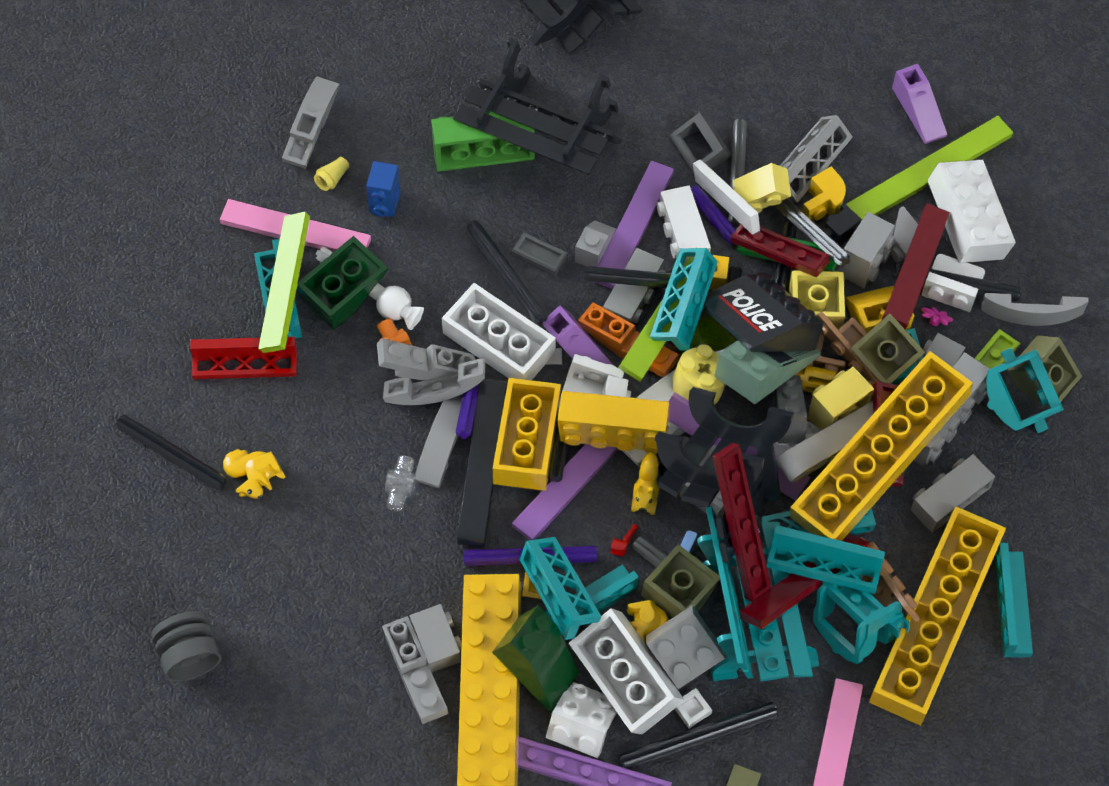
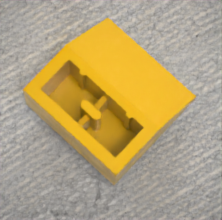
[845,286,914,333]

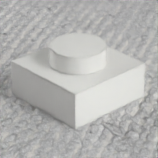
[675,688,712,728]

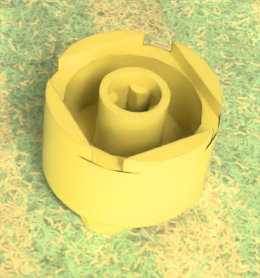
[672,345,726,405]

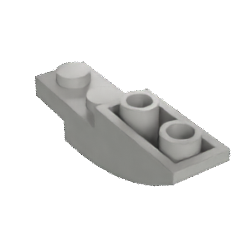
[282,76,340,169]
[377,338,475,380]
[382,616,449,724]

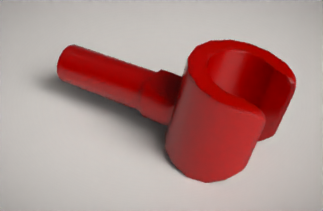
[610,524,639,556]

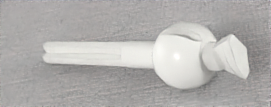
[316,246,424,330]

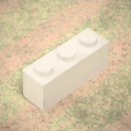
[657,185,711,266]

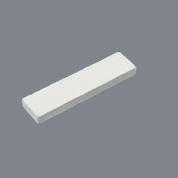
[693,160,760,235]

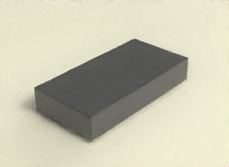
[512,232,568,276]

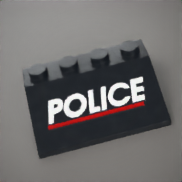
[703,272,824,352]

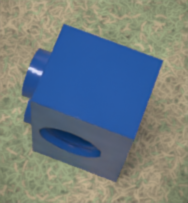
[366,161,401,217]

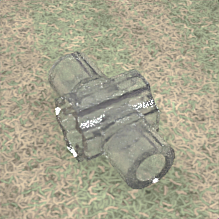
[385,456,416,512]

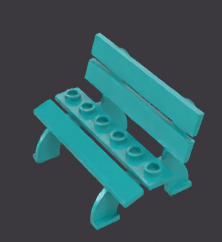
[697,506,819,682]

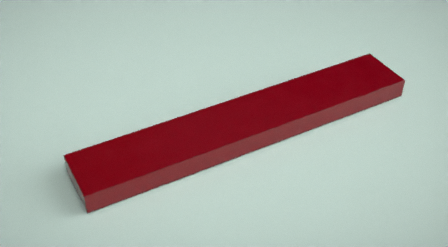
[882,203,950,329]
[712,443,771,602]
[740,533,869,630]

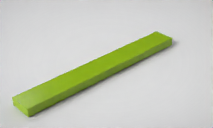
[846,116,1013,221]

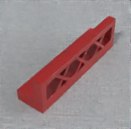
[190,337,297,379]

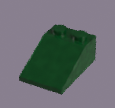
[297,236,388,330]
[492,606,579,712]

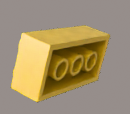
[493,378,561,491]
[558,391,669,454]

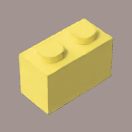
[733,163,791,213]

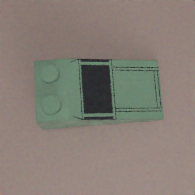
[714,340,821,404]

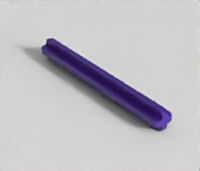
[464,546,598,566]

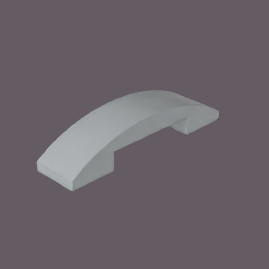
[981,293,1088,326]
[383,358,485,405]
[414,394,463,488]

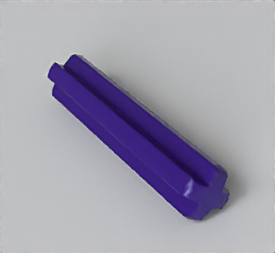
[691,185,736,245]
[456,383,480,439]

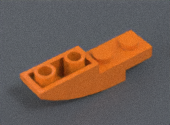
[578,302,679,377]

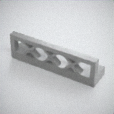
[780,115,853,203]

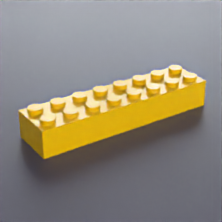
[790,351,973,541]
[869,506,1006,726]
[457,574,522,786]

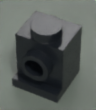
[823,203,862,246]

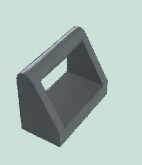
[670,112,732,173]

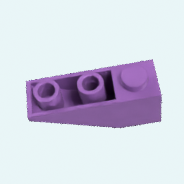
[892,64,947,144]
[543,305,615,366]

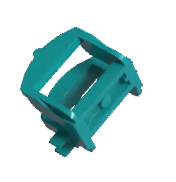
[986,348,1064,433]
[813,571,910,664]

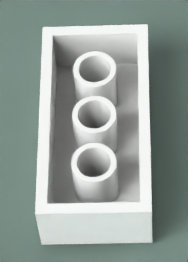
[928,160,1016,263]
[442,283,556,380]
[569,608,685,735]

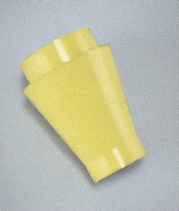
[314,157,349,191]

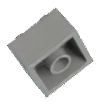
[838,212,895,288]
[646,605,725,689]

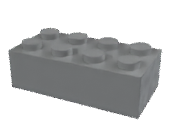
[914,352,990,468]

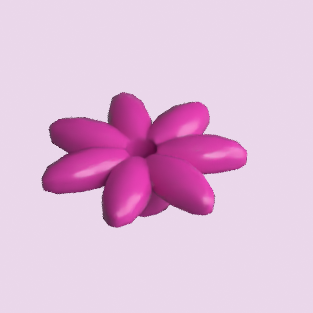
[921,307,953,326]

